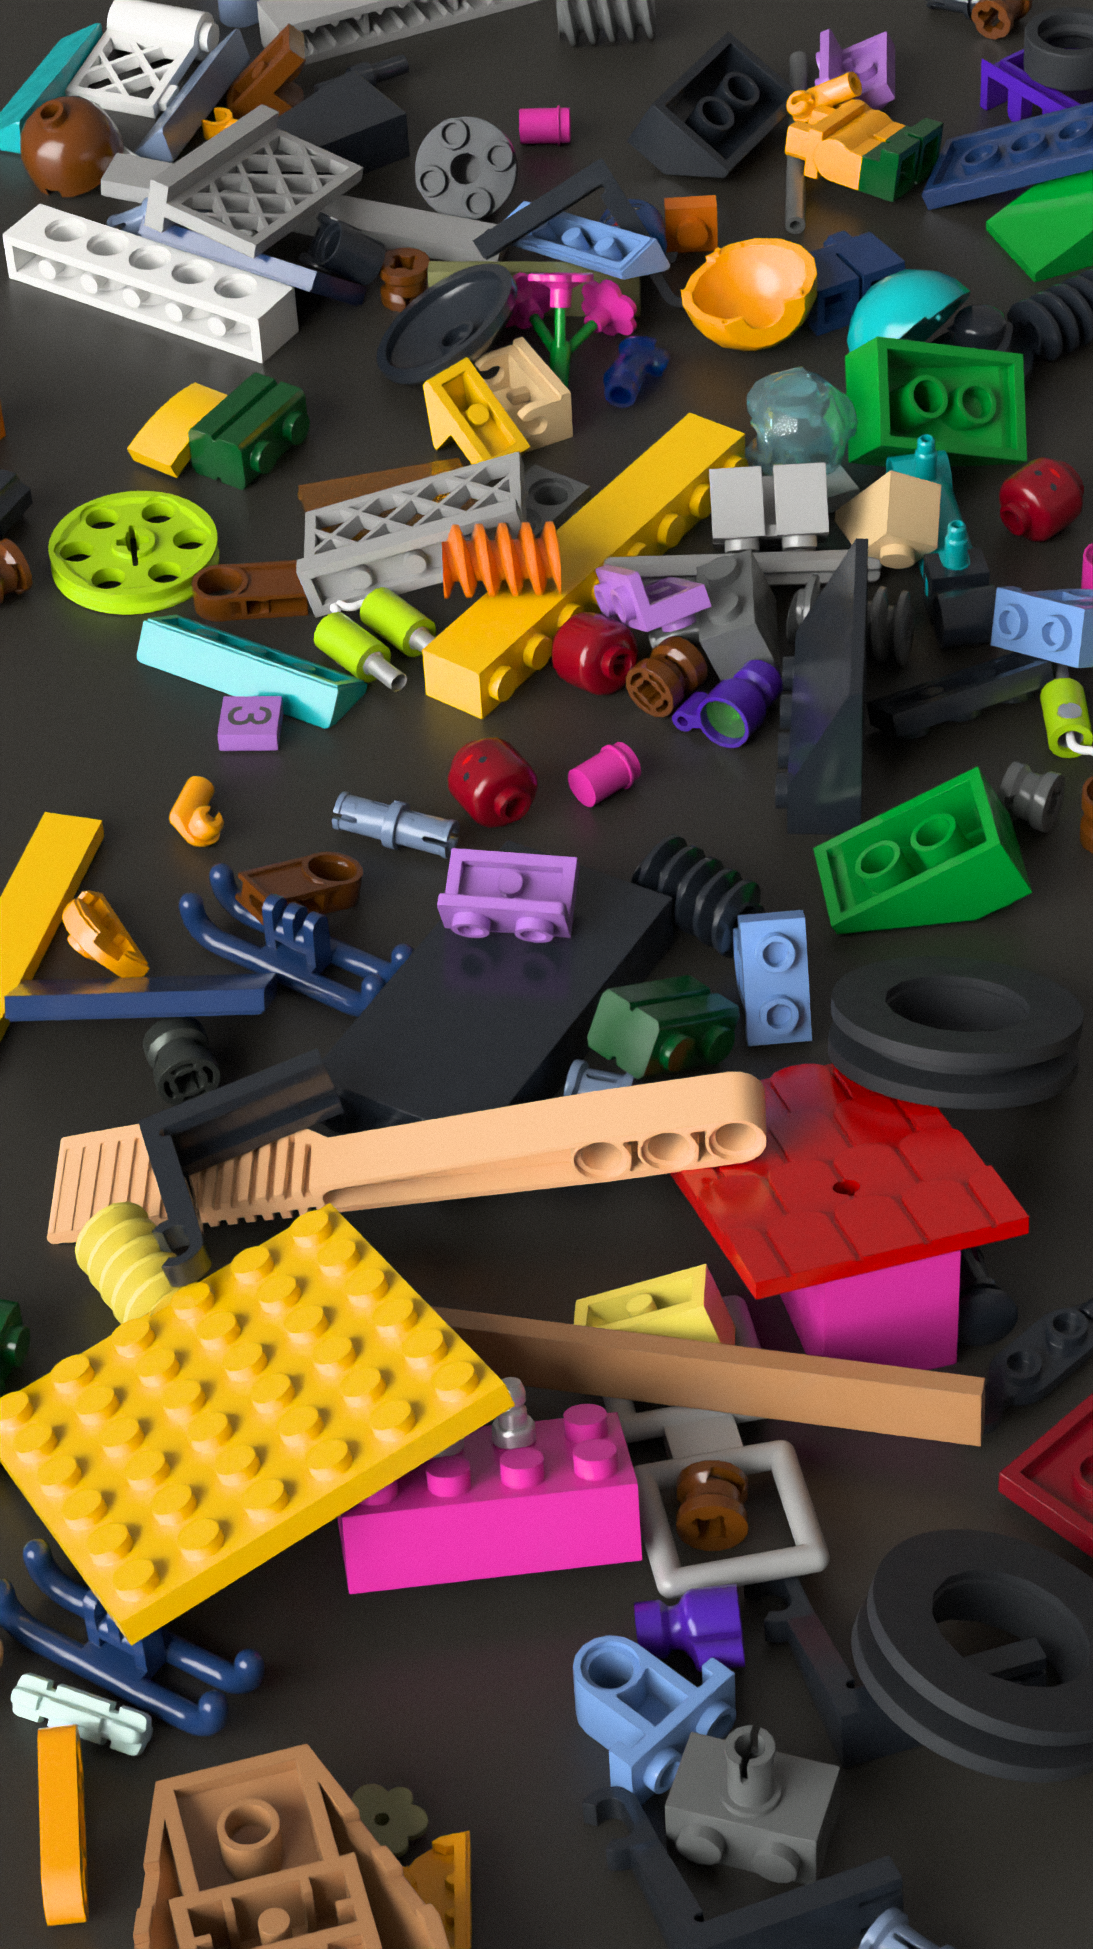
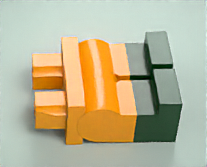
[785,99,944,202]

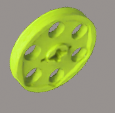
[48,491,219,615]

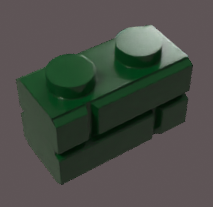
[188,372,310,490]
[587,975,740,1079]

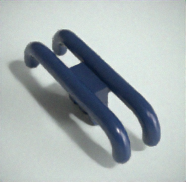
[179,863,414,1017]
[0,1539,265,1736]

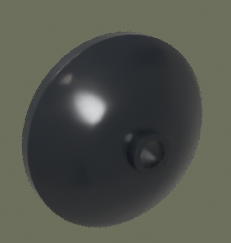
[376,263,518,385]

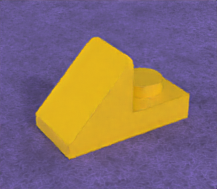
[423,357,531,464]

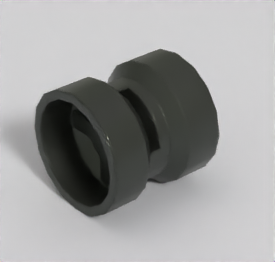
[143,1016,221,1106]

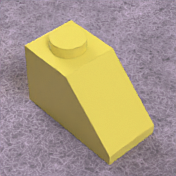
[573,1264,736,1345]

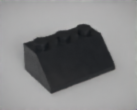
[627,31,796,178]

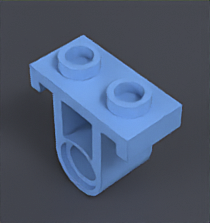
[991,586,1093,668]
[733,910,812,1046]
[573,1635,736,1805]

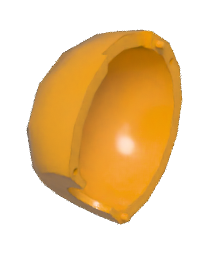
[681,238,817,351]

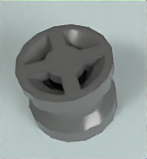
[998,761,1065,833]

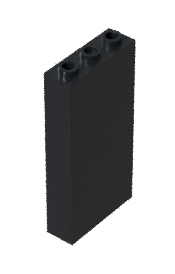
[320,840,674,1134]

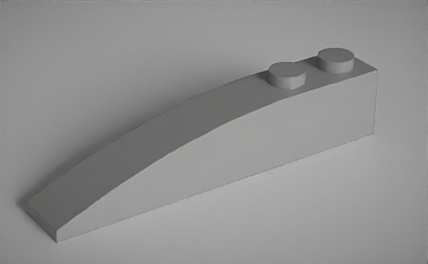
[257,0,542,65]

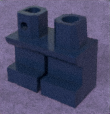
[808,230,905,336]

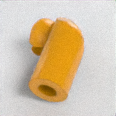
[786,72,862,124]
[169,776,224,847]

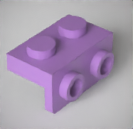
[815,28,895,110]
[594,564,712,632]
[437,848,580,943]

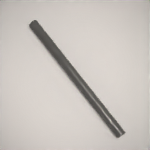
[785,51,809,234]

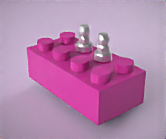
[337,1377,642,1594]

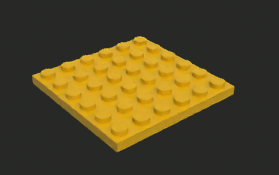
[0,1203,515,1646]

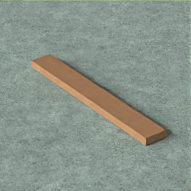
[430,1306,985,1447]

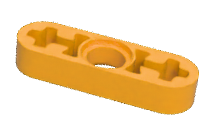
[37,1724,89,1926]

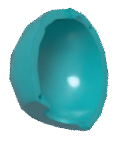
[847,269,971,353]

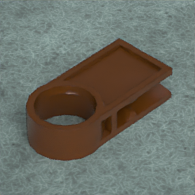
[191,560,308,622]
[235,851,363,925]

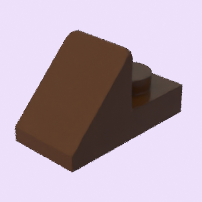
[227,23,306,120]

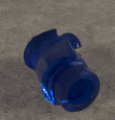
[603,335,670,408]

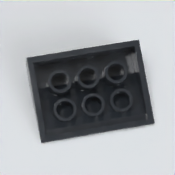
[775,538,868,835]

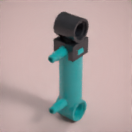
[886,434,996,649]

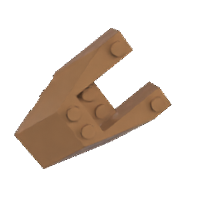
[133,1744,450,1949]

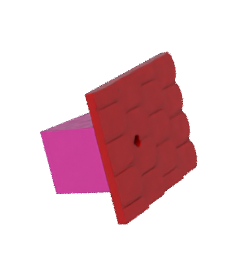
[670,1063,1029,1370]

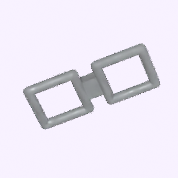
[602,1295,830,1599]

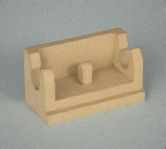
[475,337,573,453]

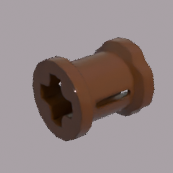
[971,0,1033,40]

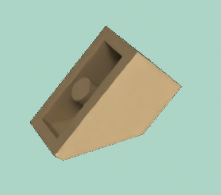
[835,470,941,569]

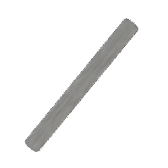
[603,549,882,586]

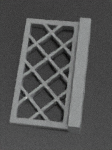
[144,104,364,259]
[296,451,527,618]

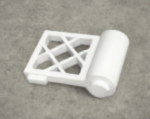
[65,0,219,118]

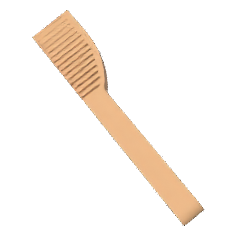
[47,1072,766,1244]

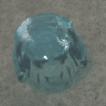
[745,366,858,476]

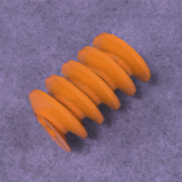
[442,521,561,599]

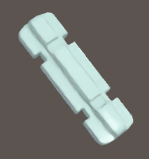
[11,1673,153,1756]

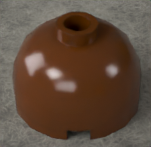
[20,96,124,197]

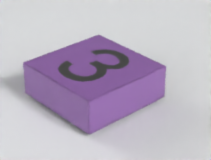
[217,696,284,751]

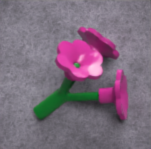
[505,272,637,388]

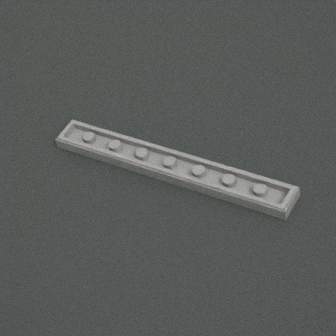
[101,153,508,261]

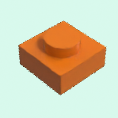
[664,195,718,253]

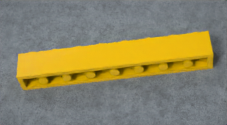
[422,412,748,720]

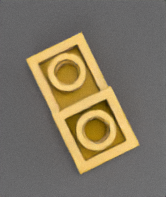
[127,382,228,478]

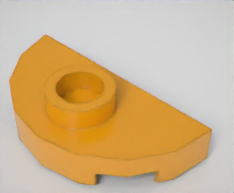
[61,890,150,978]
[403,1830,472,1949]

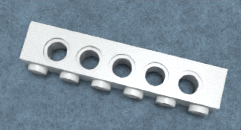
[2,204,299,364]

